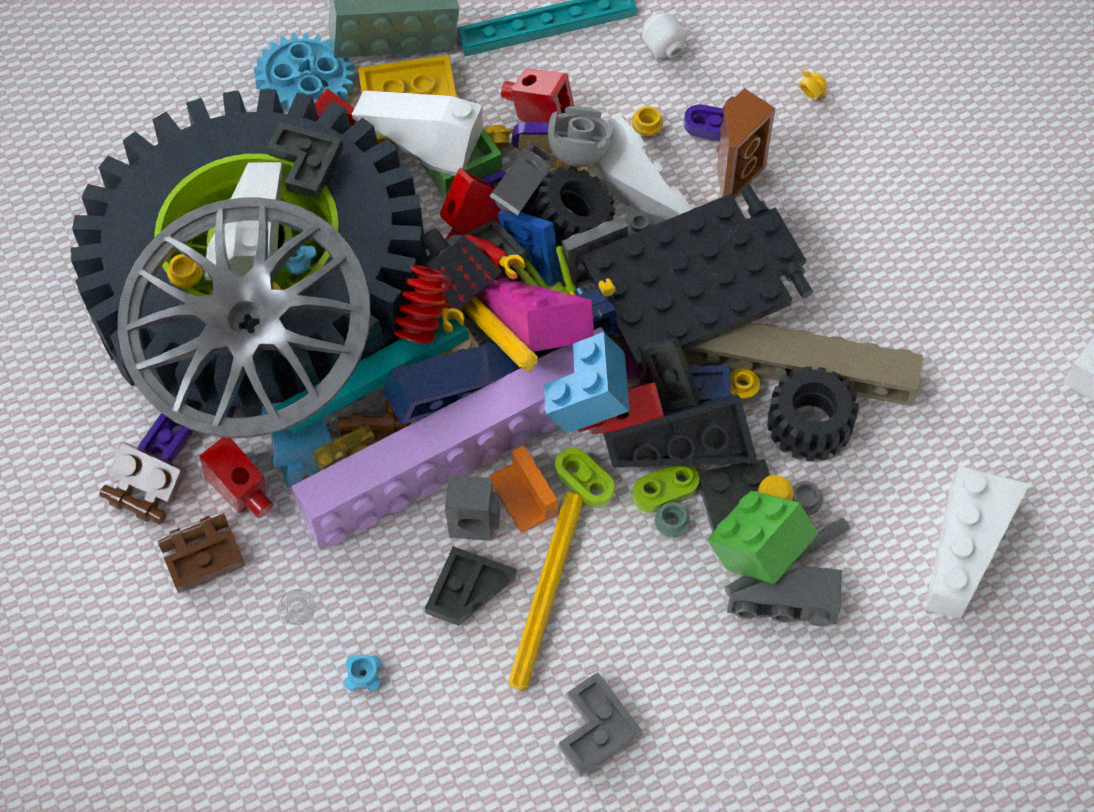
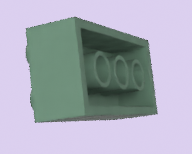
[328,0,460,58]

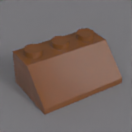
[717,88,776,199]

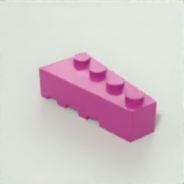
[477,275,594,352]

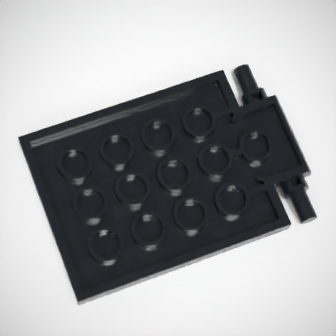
[581,185,813,370]

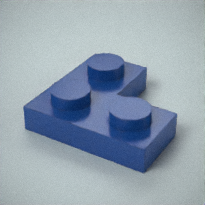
[498,210,562,286]

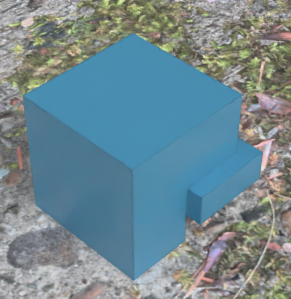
[261,403,332,489]

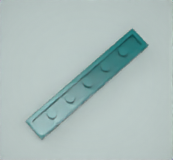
[456,0,637,57]
[273,318,469,434]

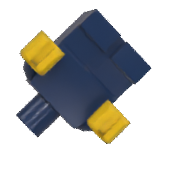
[566,278,618,337]

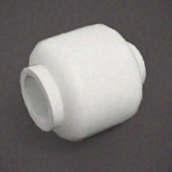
[642,12,687,59]

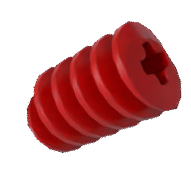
[393,265,451,344]

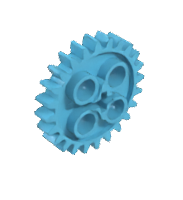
[254,33,355,111]

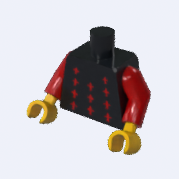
[419,228,525,333]

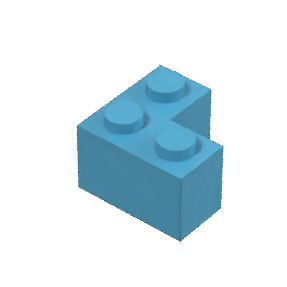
[544,332,629,434]

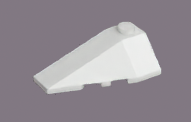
[352,91,483,176]
[587,115,692,220]
[205,162,283,280]

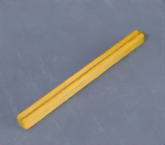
[461,296,538,372]
[509,492,583,691]

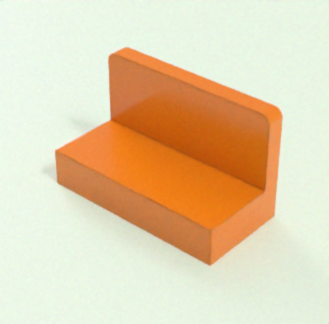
[489,445,558,533]

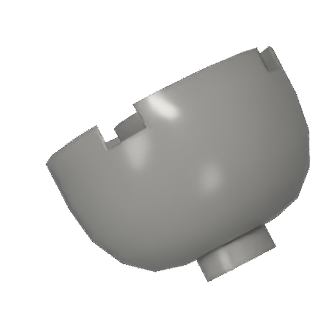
[548,106,614,168]

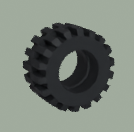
[526,166,616,247]
[767,366,859,462]

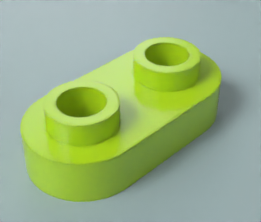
[555,448,615,508]
[632,465,699,513]

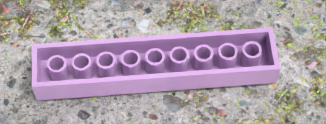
[291,327,605,549]

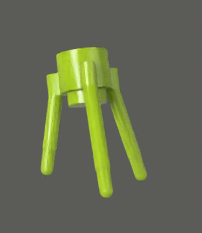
[511,246,576,294]

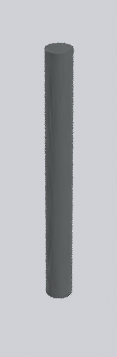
[724,518,850,597]

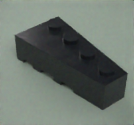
[603,393,758,468]

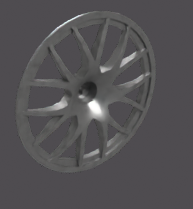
[118,197,371,438]

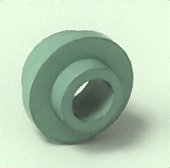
[655,502,690,537]

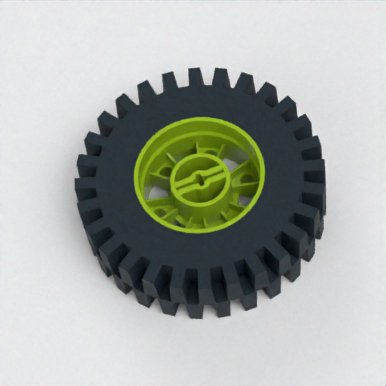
[70,89,427,418]

